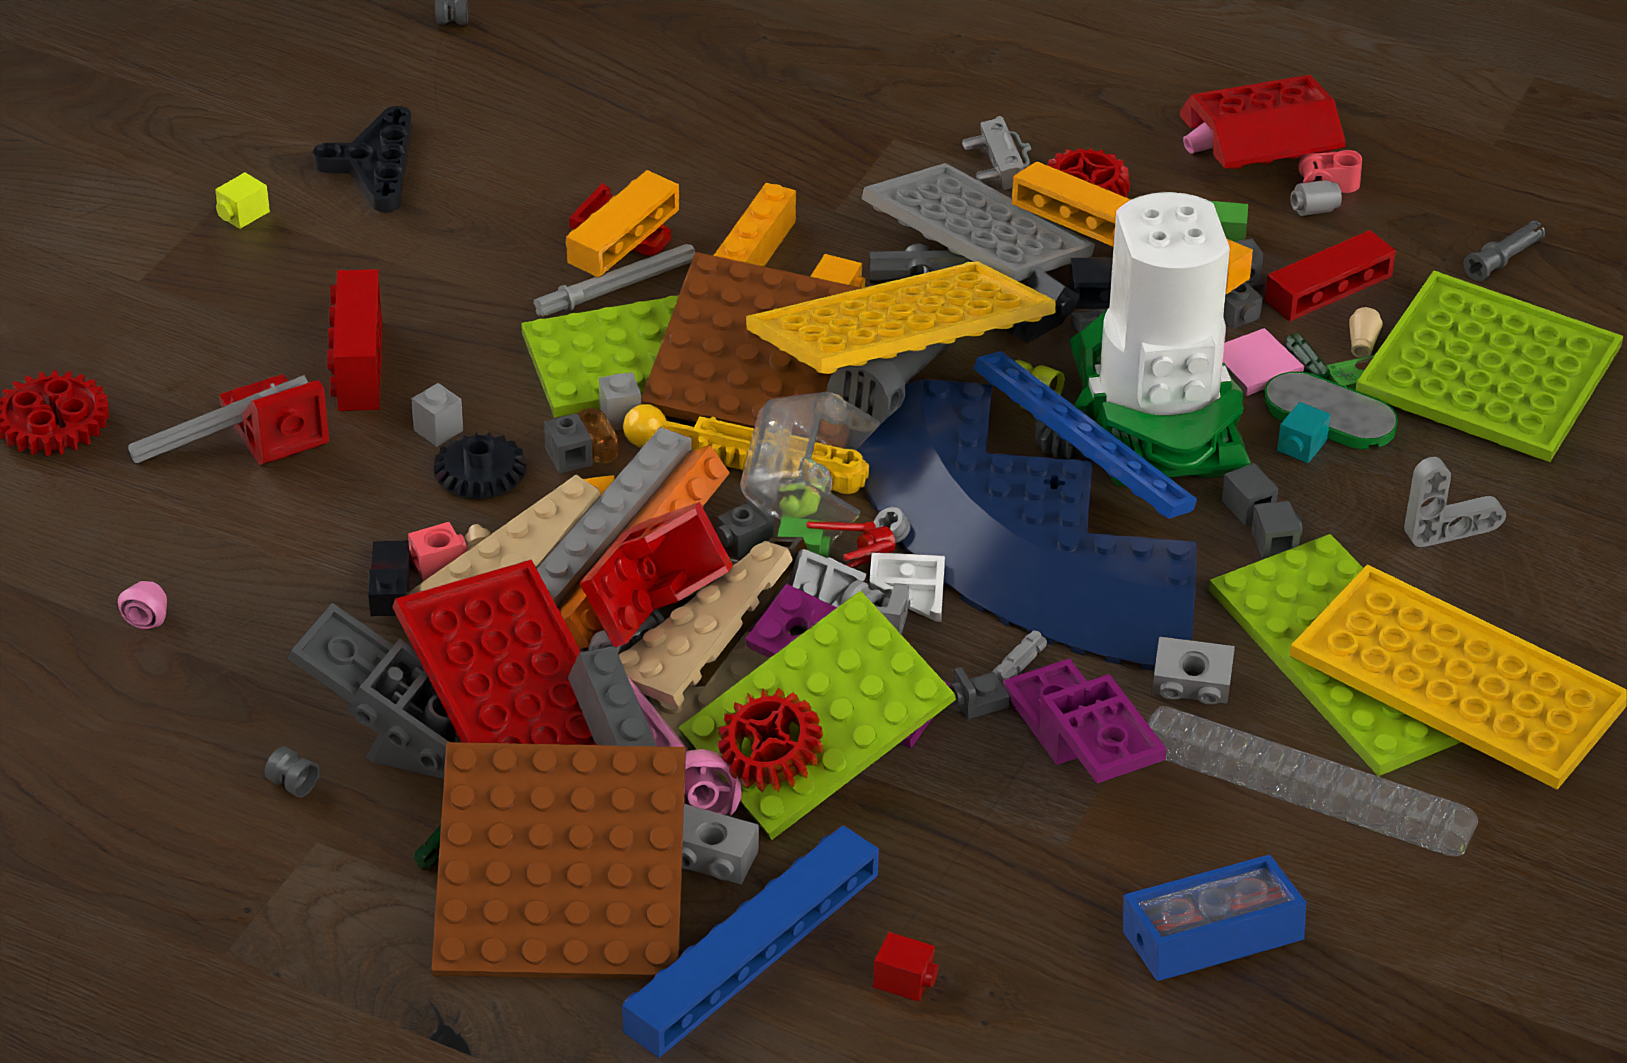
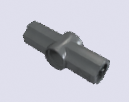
[869,244,970,281]

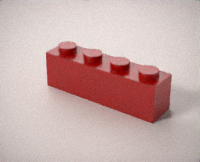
[1264,230,1396,322]

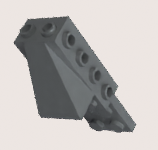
[287,603,462,779]

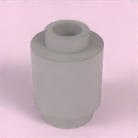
[1290,180,1342,216]

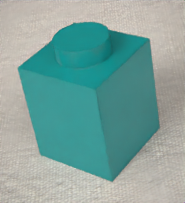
[1277,402,1331,463]

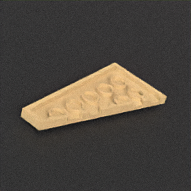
[407,475,600,595]
[619,541,793,708]

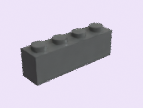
[568,646,657,746]

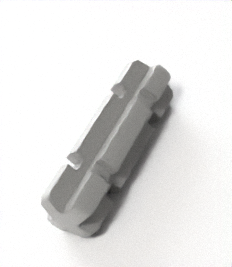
[992,631,1047,685]

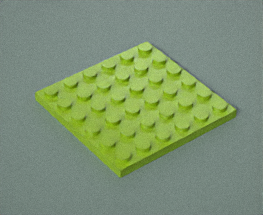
[1355,271,1624,462]

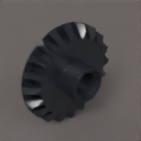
[434,432,526,499]

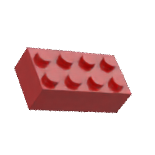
[327,269,383,411]

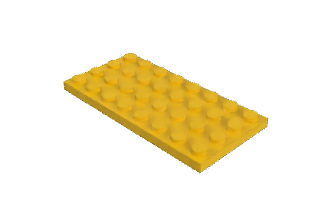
[746,261,1056,374]
[1289,564,1627,790]

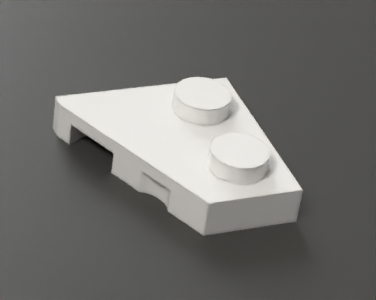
[870,553,945,622]

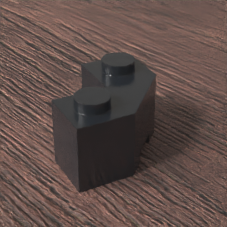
[1004,268,1080,343]

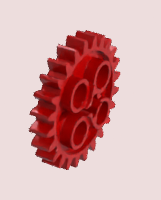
[0,370,110,456]

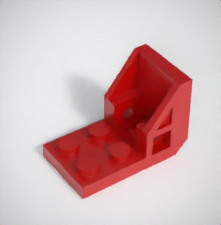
[219,374,330,466]
[579,502,733,647]

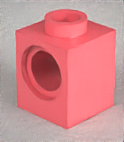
[408,522,467,582]

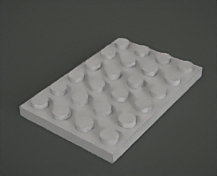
[861,163,1095,281]

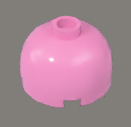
[684,749,741,816]

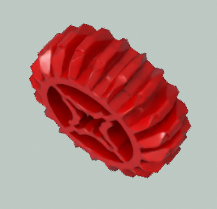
[1047,147,1130,198]
[718,688,824,792]

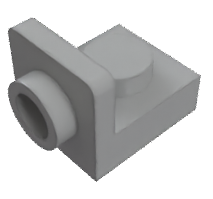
[876,583,909,634]

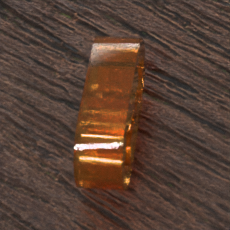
[577,408,619,463]

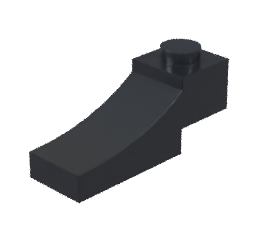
[368,540,410,617]

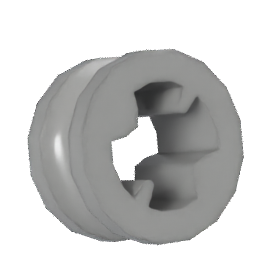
[874,507,910,543]

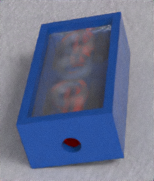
[1123,854,1306,981]

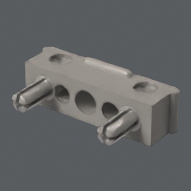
[962,116,1031,190]

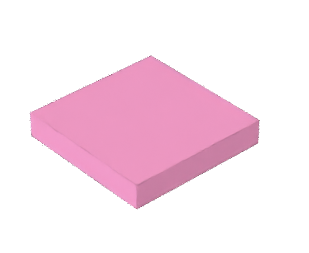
[1223,328,1304,396]

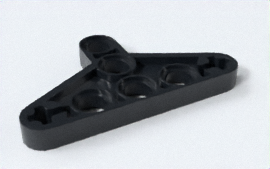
[312,106,412,213]

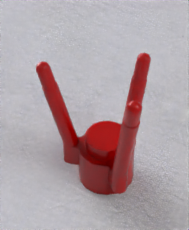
[806,521,895,569]

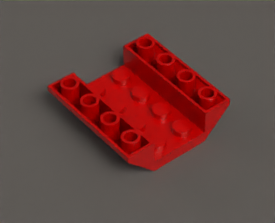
[1180,75,1346,169]

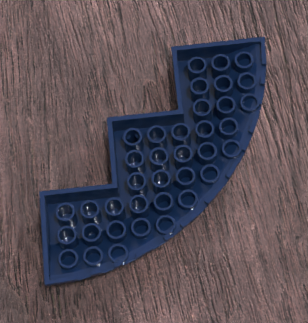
[851,380,1197,675]

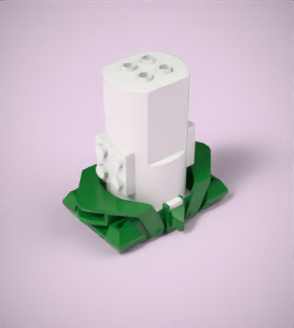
[1069,192,1251,487]

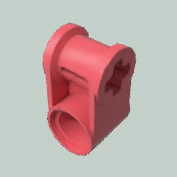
[1298,150,1362,193]

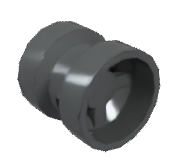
[435,0,468,25]
[264,746,320,798]

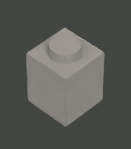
[599,372,641,432]
[411,383,463,447]

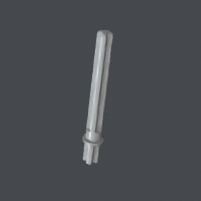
[533,244,695,317]
[128,375,308,463]

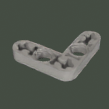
[1404,457,1506,547]

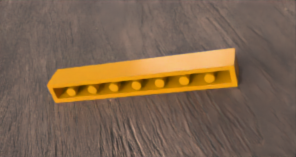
[1012,161,1253,294]

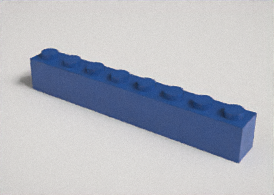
[622,825,879,1058]

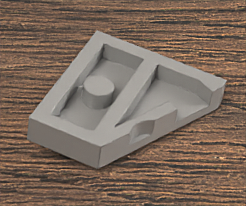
[789,549,866,630]

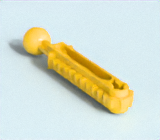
[623,404,869,494]

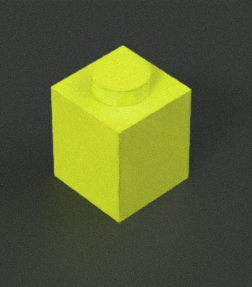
[215,172,270,229]

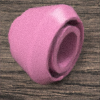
[118,581,167,629]

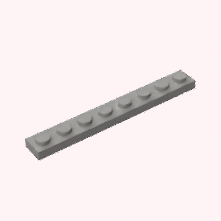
[537,427,691,606]

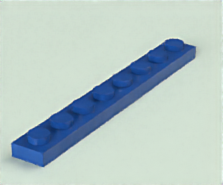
[974,351,1197,519]

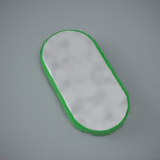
[1264,372,1398,449]

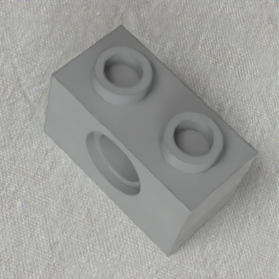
[1152,637,1235,704]
[682,804,759,885]

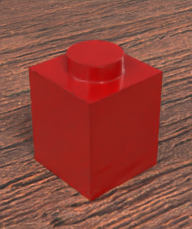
[873,932,939,1002]

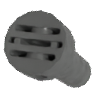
[827,343,949,430]

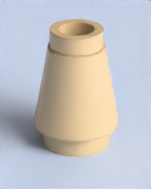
[1349,307,1383,358]

